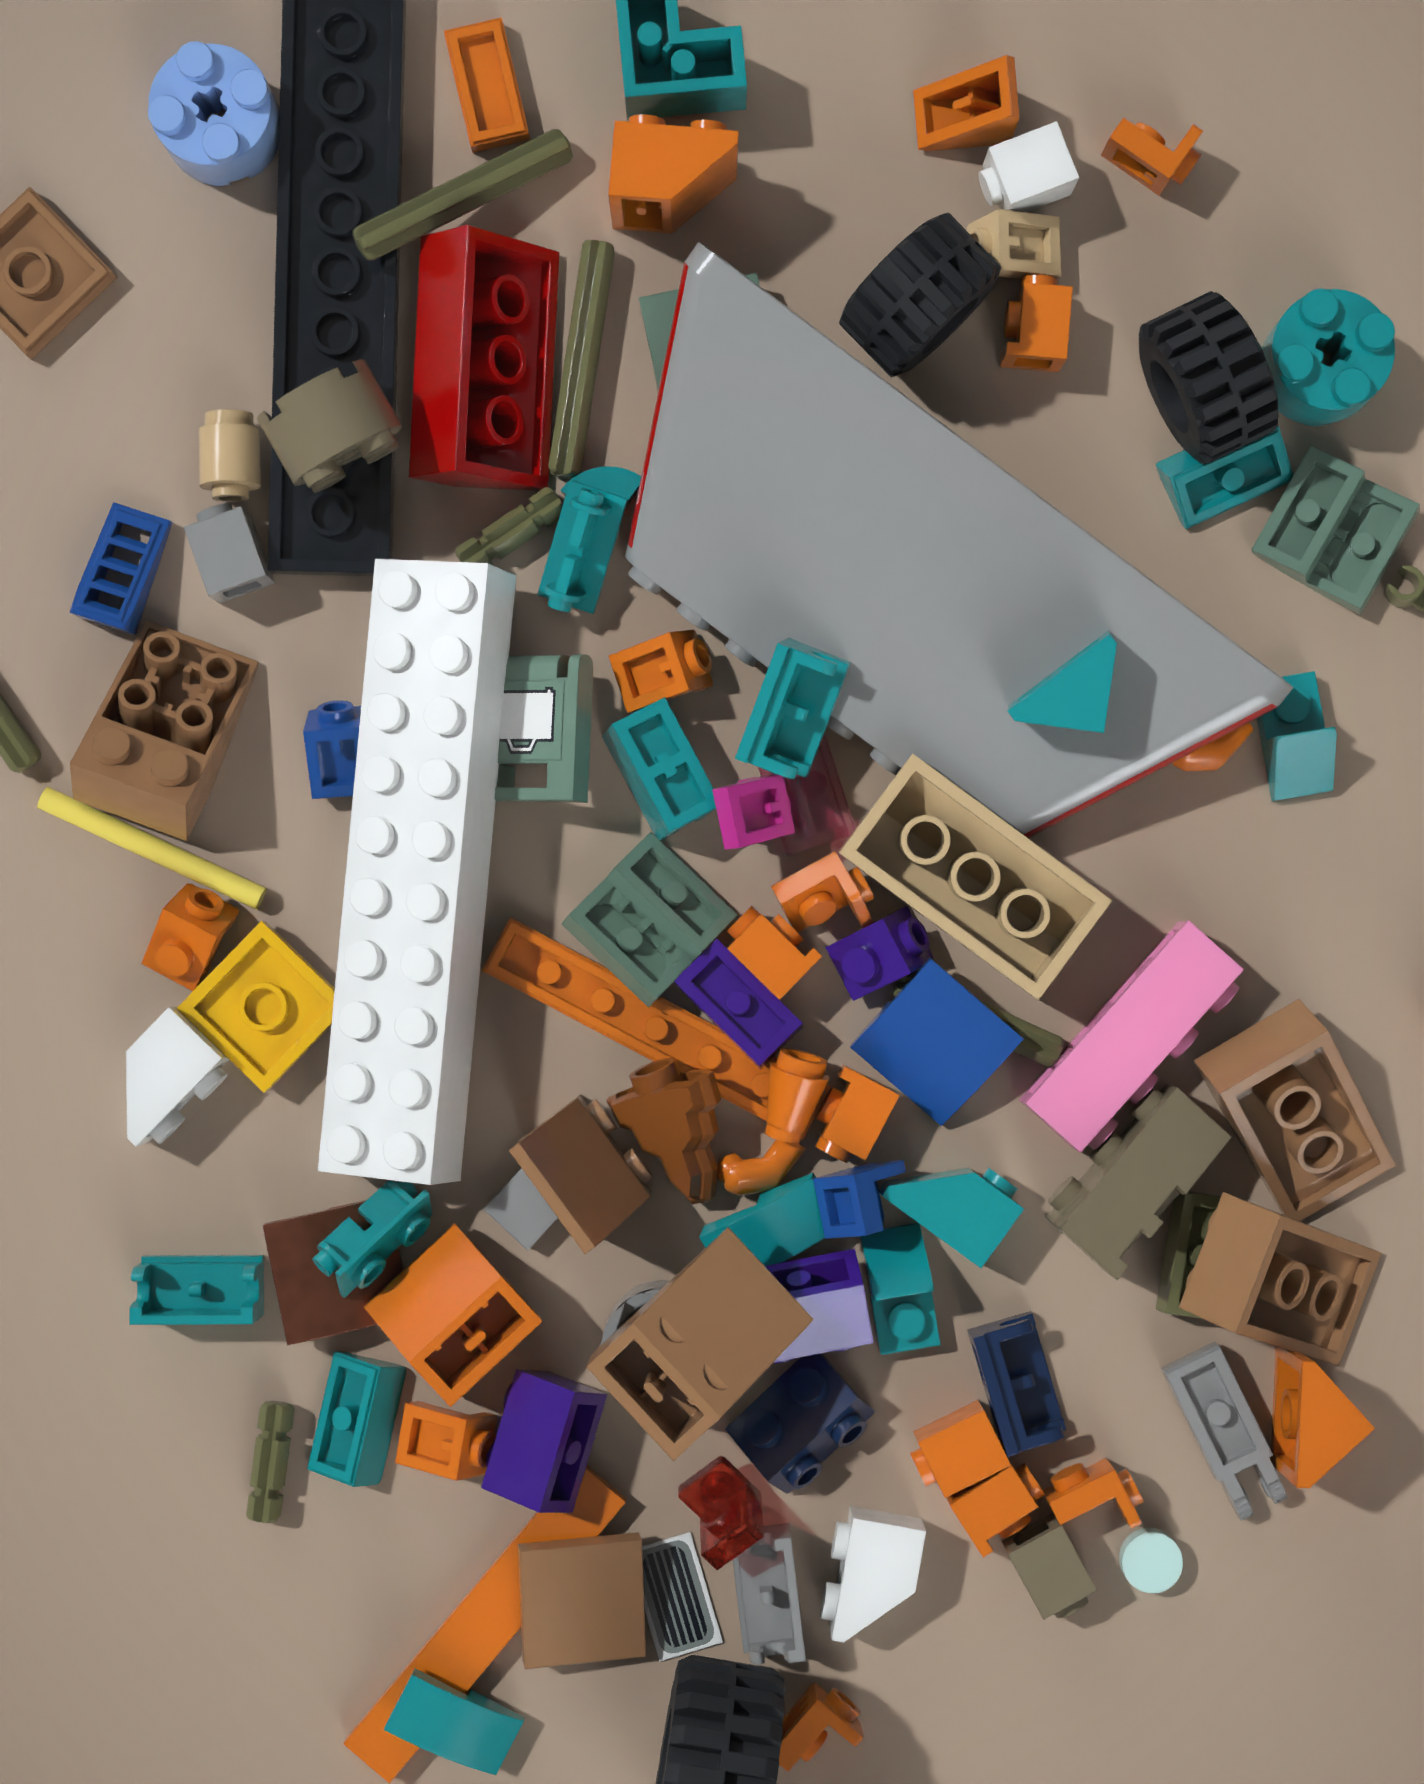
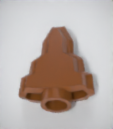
[606,1058,721,1205]

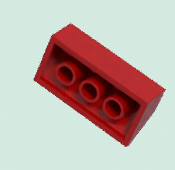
[409,225,560,491]

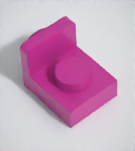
[712,774,795,850]

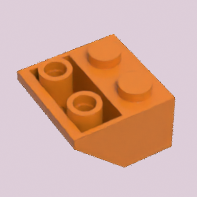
[608,114,739,234]
[364,1223,543,1407]

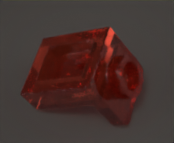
[678,1456,764,1570]

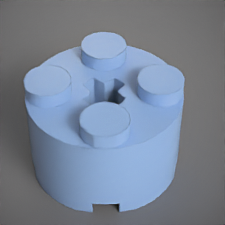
[148,41,280,186]

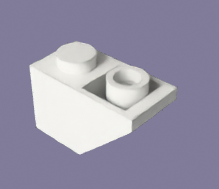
[126,1006,229,1147]
[820,1505,926,1643]

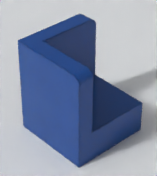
[813,1160,906,1239]

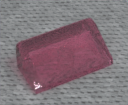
[758,733,856,855]

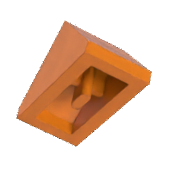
[913,55,1019,151]

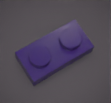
[674,939,803,1070]

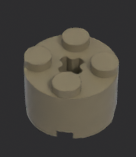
[257,359,402,493]

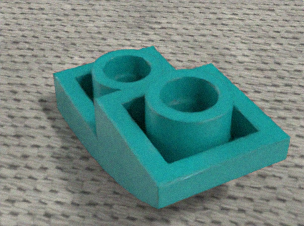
[699,1173,825,1266]
[384,1668,525,1775]

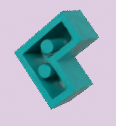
[616,0,747,121]

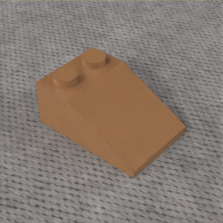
[1194,999,1396,1221]
[509,1095,653,1254]
[1179,1192,1382,1366]

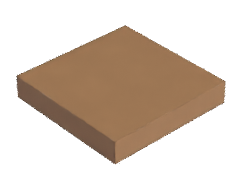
[0,186,118,360]
[518,1532,646,1669]

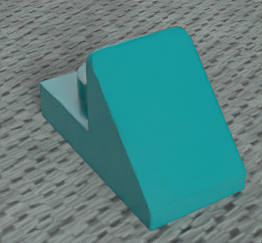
[1257,671,1337,801]
[860,1223,941,1355]

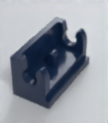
[967,1311,1066,1457]

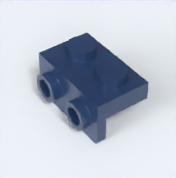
[725,1353,875,1494]

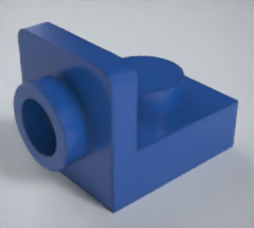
[303,700,361,799]

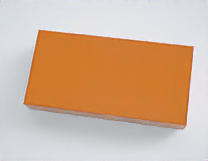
[444,17,530,153]

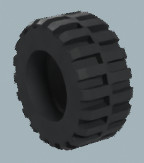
[656,1655,785,1784]

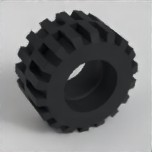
[839,213,1001,377]
[1139,291,1279,464]

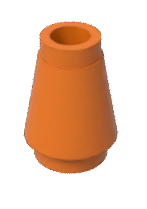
[765,1048,830,1143]

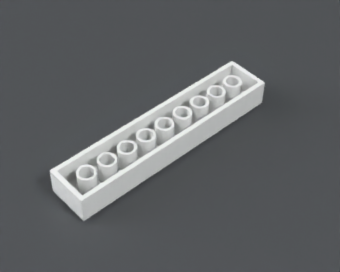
[318,559,516,1185]

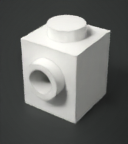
[978,121,1079,212]

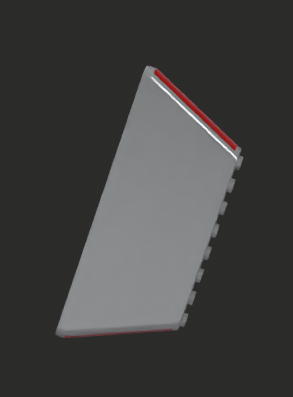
[625,242,1294,839]

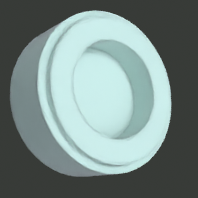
[1119,1528,1183,1593]

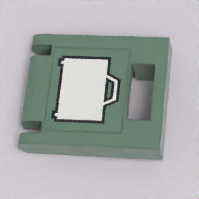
[494,654,593,803]

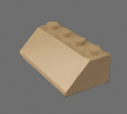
[838,754,1112,1000]

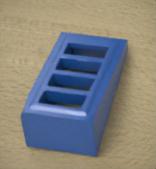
[69,502,173,636]

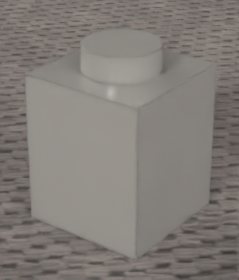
[184,503,276,604]

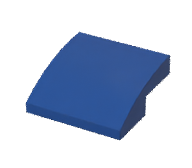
[850,958,1023,1126]

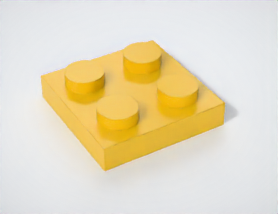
[177,921,335,1093]

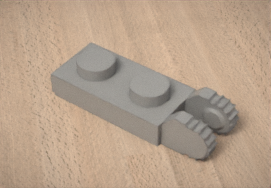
[1161,1342,1287,1521]

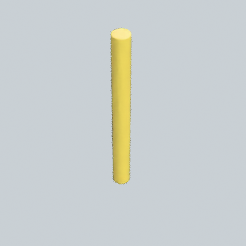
[37,787,267,910]

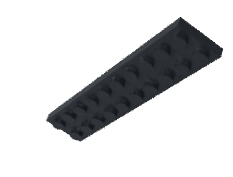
[268,0,406,576]

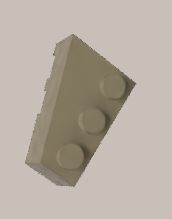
[1046,1084,1231,1280]

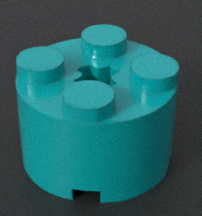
[1262,288,1395,427]

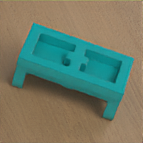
[735,638,851,779]
[602,697,716,841]
[129,1255,264,1325]

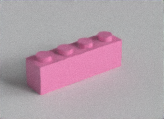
[1019,920,1244,1153]

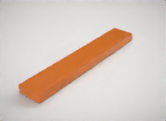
[482,917,831,1140]
[343,1465,626,1784]

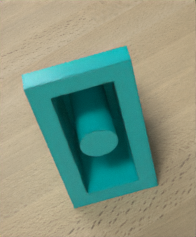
[878,1167,1024,1268]

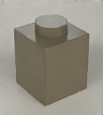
[1001,1513,1097,1620]

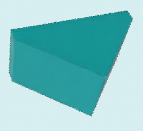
[1007,630,1117,733]

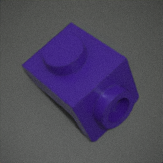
[825,906,933,1001]

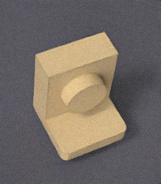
[966,209,1061,279]

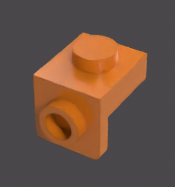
[141,883,239,991]
[1043,1458,1144,1529]

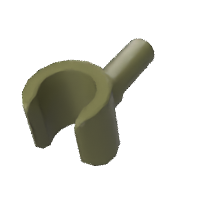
[1385,565,1424,612]

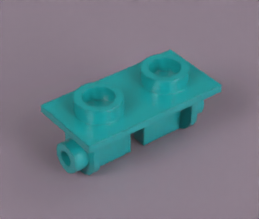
[537,480,628,614]
[312,1180,432,1298]

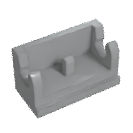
[729,1523,806,1665]

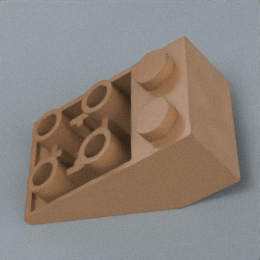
[70,620,259,841]
[586,1227,814,1461]

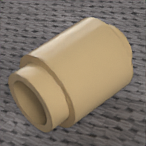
[199,409,261,502]

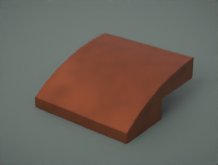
[263,1200,404,1346]

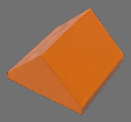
[1270,1346,1375,1489]

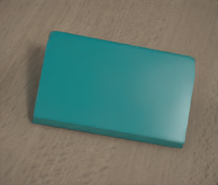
[1156,426,1293,529]
[307,1351,406,1487]

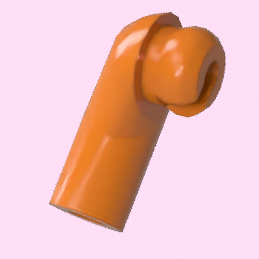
[1173,723,1254,771]
[717,1140,806,1196]

